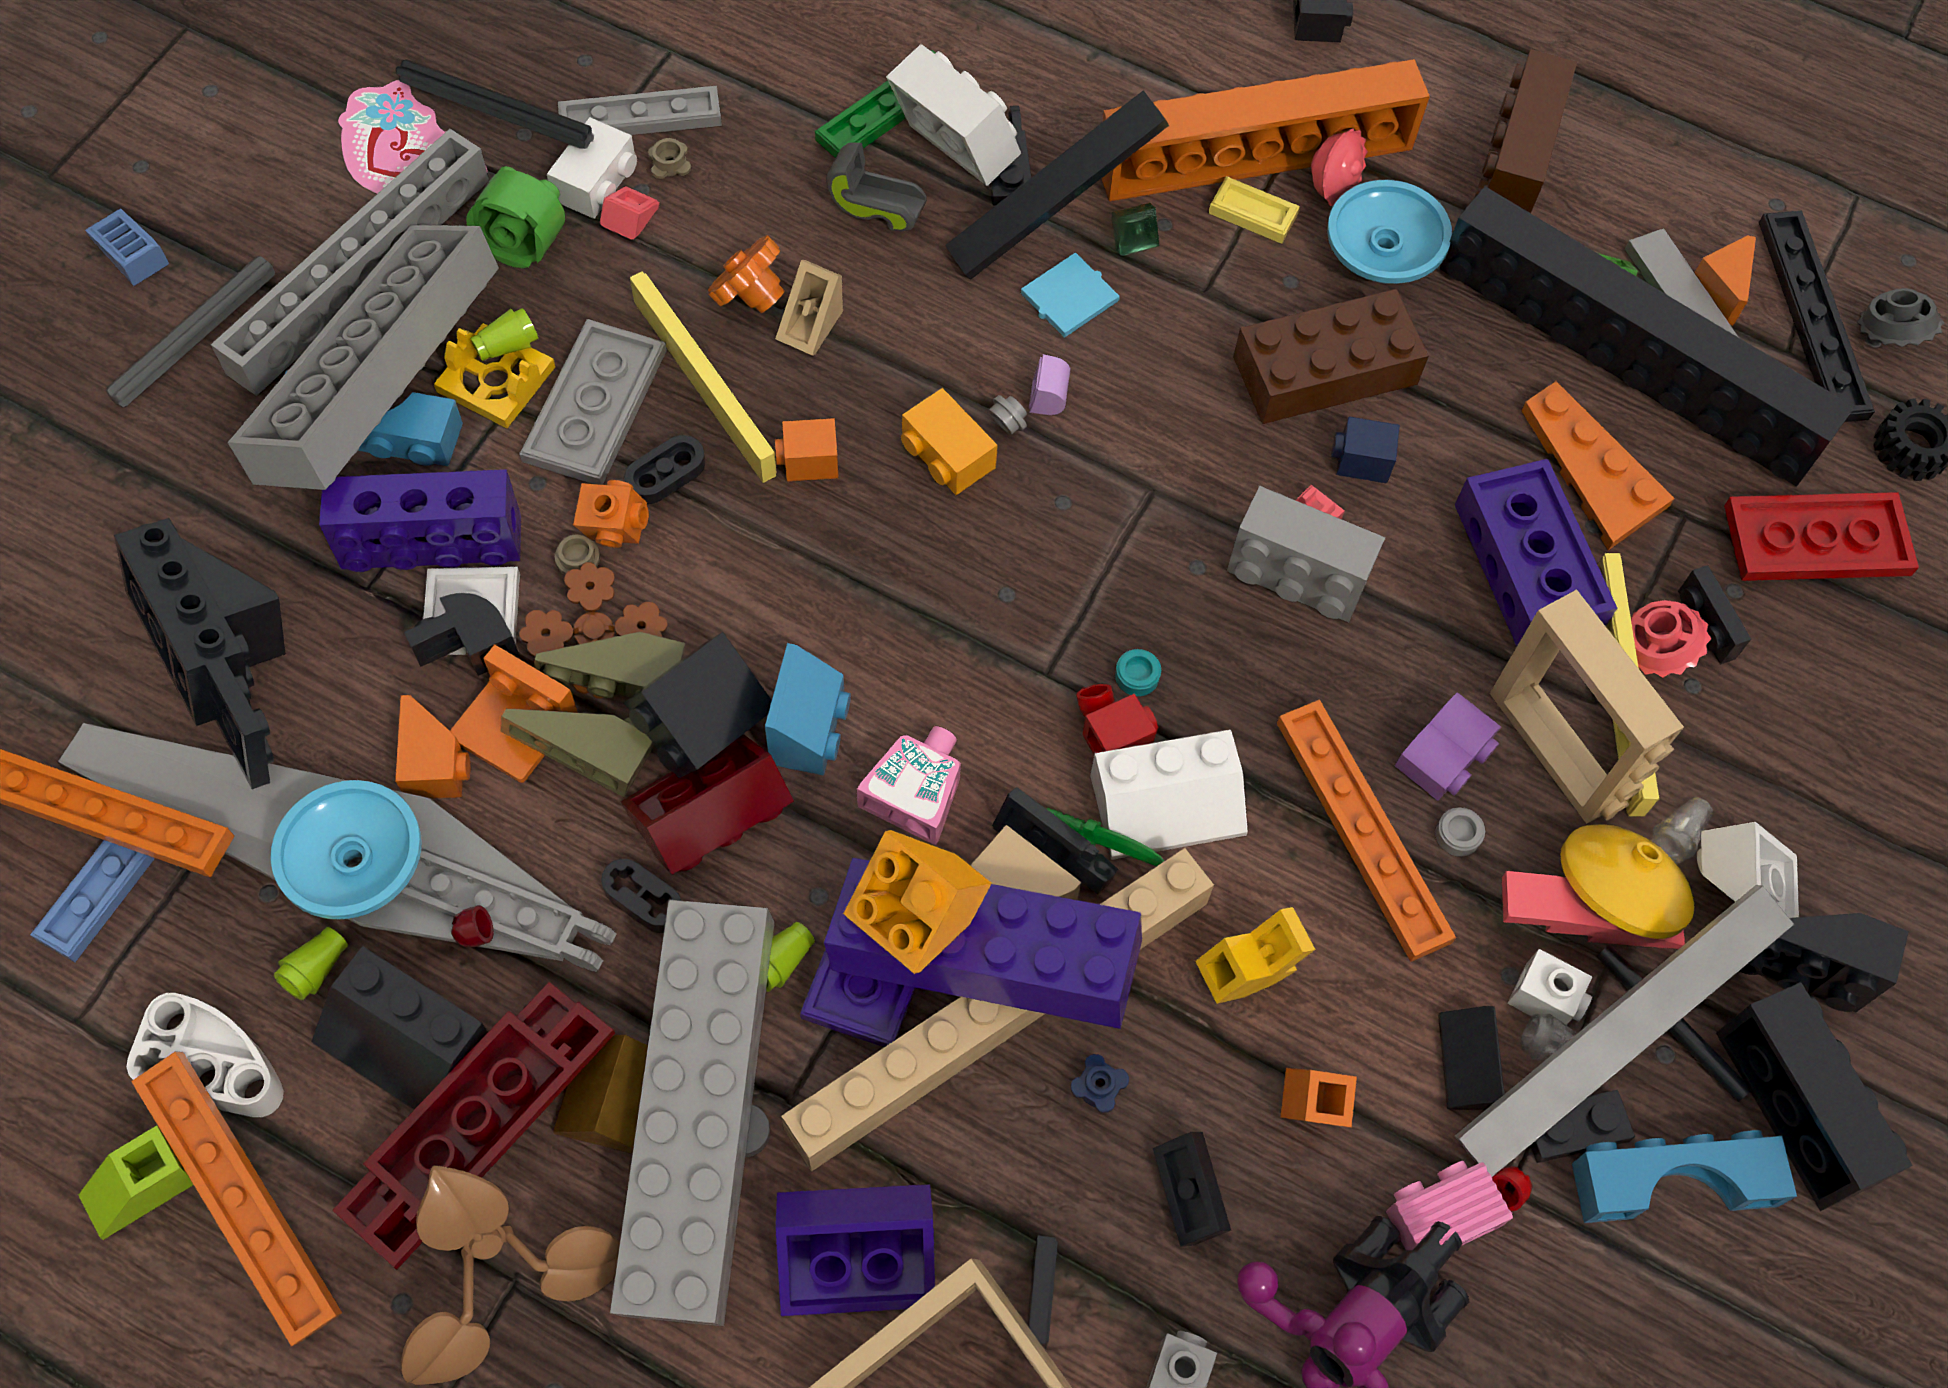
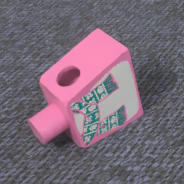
[857,726,961,846]

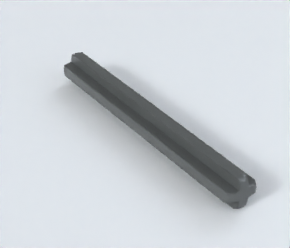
[106,256,275,408]

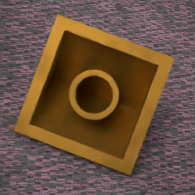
[553,1035,648,1153]

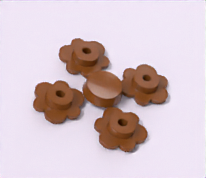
[519,562,667,699]

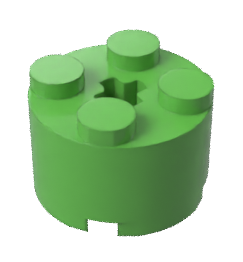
[466,166,565,268]

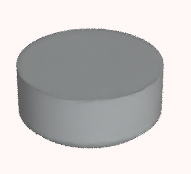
[1435,807,1485,857]

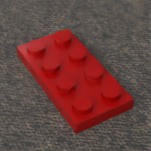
[1724,492,1919,581]

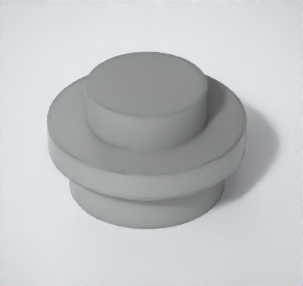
[988,395,1027,435]

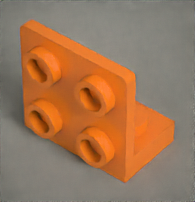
[450,645,578,783]

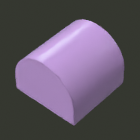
[1029,354,1070,415]

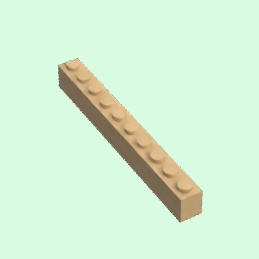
[781,848,1214,1172]

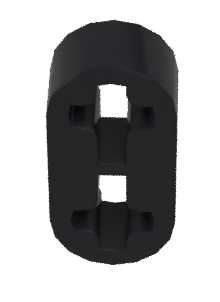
[601,859,681,933]

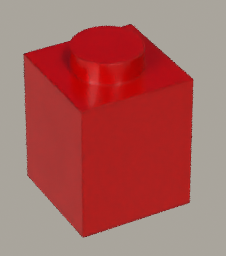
[1082,693,1158,755]

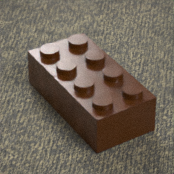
[1474,49,1577,213]
[1233,289,1429,424]

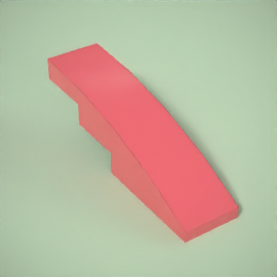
[1502,871,1685,949]

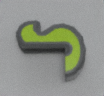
[826,143,927,231]

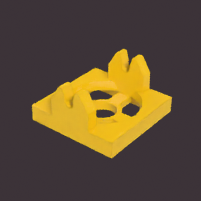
[434,323,555,429]

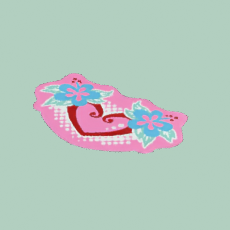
[338,80,488,194]

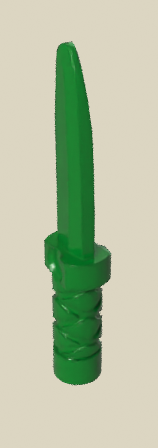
[1047,808,1164,867]

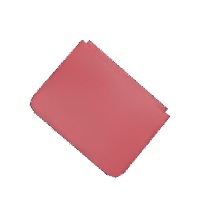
[600,186,660,239]

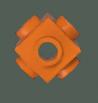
[573,480,649,548]

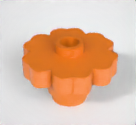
[708,235,785,313]

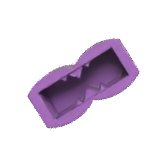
[1395,692,1501,801]

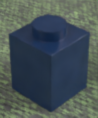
[1331,416,1400,483]

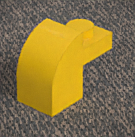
[1195,907,1316,1004]

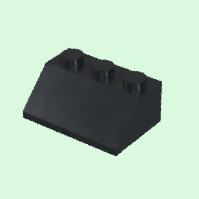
[311,946,488,1110]

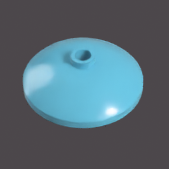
[1327,180,1452,284]
[271,780,422,919]

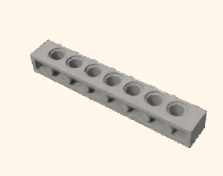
[211,129,489,396]

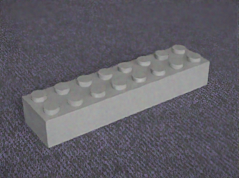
[228,225,499,490]
[610,900,774,1326]

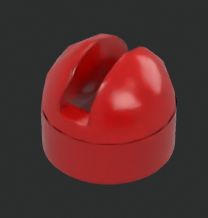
[1076,684,1115,717]
[1492,1166,1532,1211]

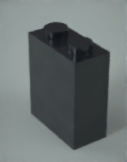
[624,632,772,778]

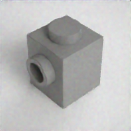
[1146,1331,1217,1388]

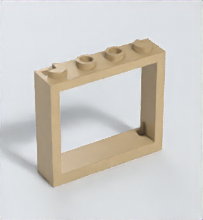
[1490,590,1684,824]
[809,1259,1072,1388]

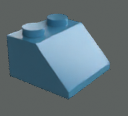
[765,643,851,775]

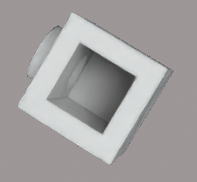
[1507,949,1592,1031]

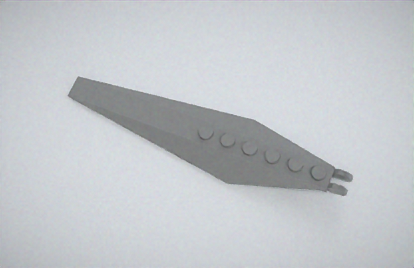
[58,723,617,972]

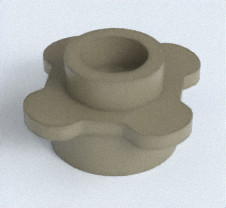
[648,138,691,179]

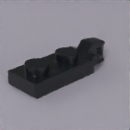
[992,787,1118,895]

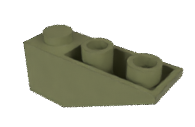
[534,632,685,698]

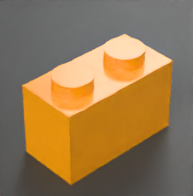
[901,388,998,495]

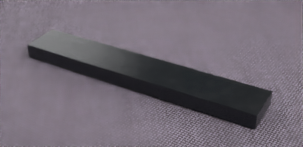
[945,90,1169,280]
[1758,210,1875,422]

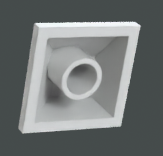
[1697,822,1799,918]

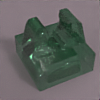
[1111,203,1159,256]

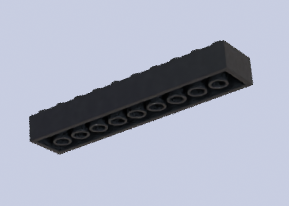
[1439,187,1854,487]

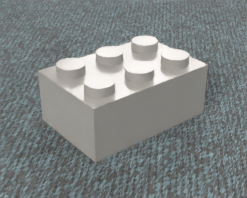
[1227,486,1386,623]

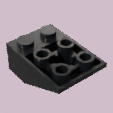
[1739,913,1909,1013]

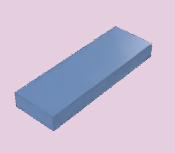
[30,840,155,962]

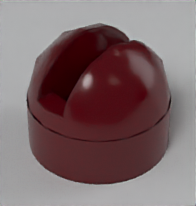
[451,905,494,947]

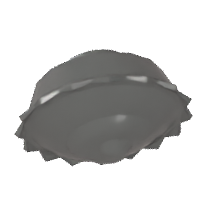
[1857,288,1945,347]

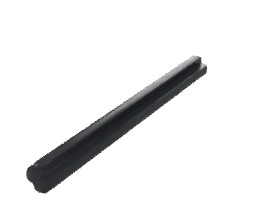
[396,59,594,149]

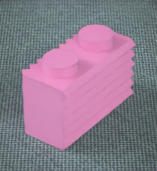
[1386,1161,1513,1251]

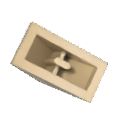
[775,260,843,355]

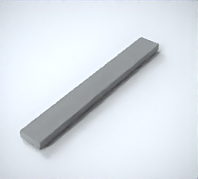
[1455,885,1794,1177]

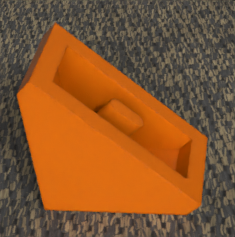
[1695,235,1756,326]

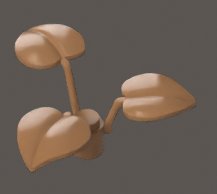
[401,1166,620,1385]

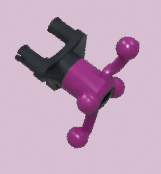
[1237,1216,1469,1388]

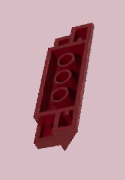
[332,982,615,1270]

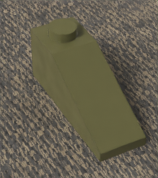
[501,709,653,797]

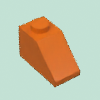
[395,695,471,799]

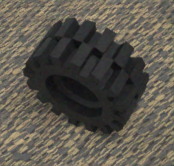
[1873,398,1948,481]

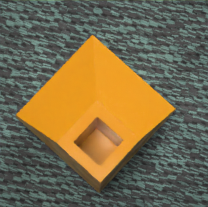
[843,830,992,974]

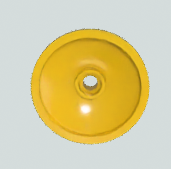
[1560,825,1694,939]

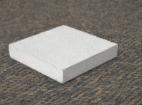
[423,567,520,655]

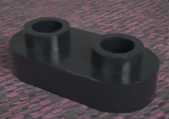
[624,435,705,504]

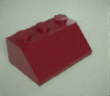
[620,734,794,875]

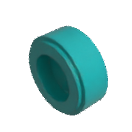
[1115,649,1161,696]

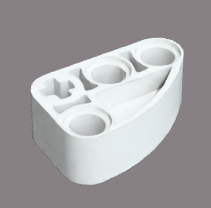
[126,993,284,1117]

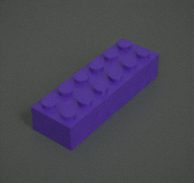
[824,858,1142,1029]

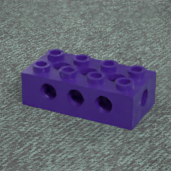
[1455,459,1618,646]
[319,469,521,572]

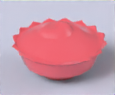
[1311,128,1368,206]
[1631,600,1711,678]

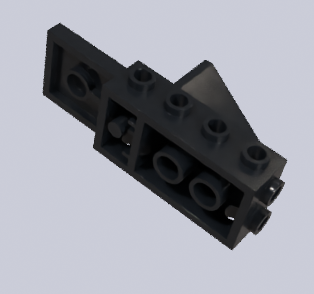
[114,518,286,790]

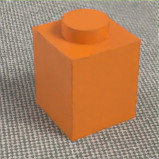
[775,418,838,481]
[1280,1068,1357,1128]

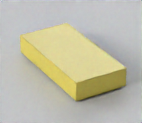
[1209,176,1300,244]

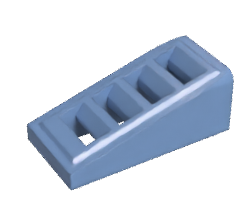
[85,208,169,286]

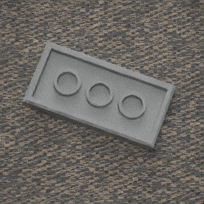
[519,319,667,485]

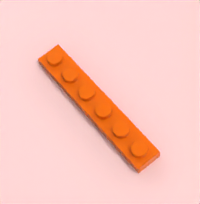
[1277,700,1456,962]
[0,749,235,878]
[131,1052,342,1347]

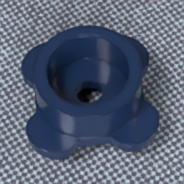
[1071,1054,1129,1113]

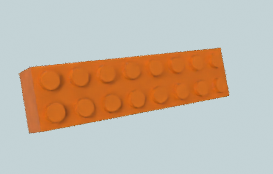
[1101,59,1430,202]

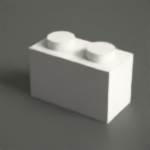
[547,117,637,219]

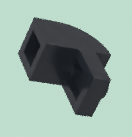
[404,593,520,676]

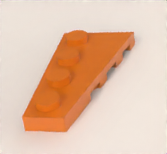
[1521,381,1675,550]

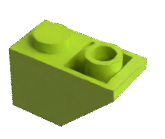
[78,1126,193,1240]

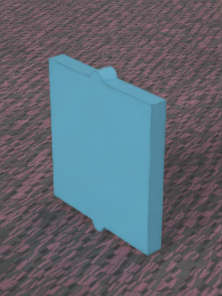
[1021,253,1120,338]

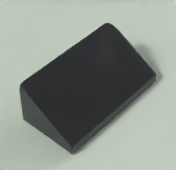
[1438,1006,1504,1110]

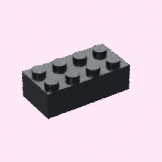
[1716,983,1913,1211]

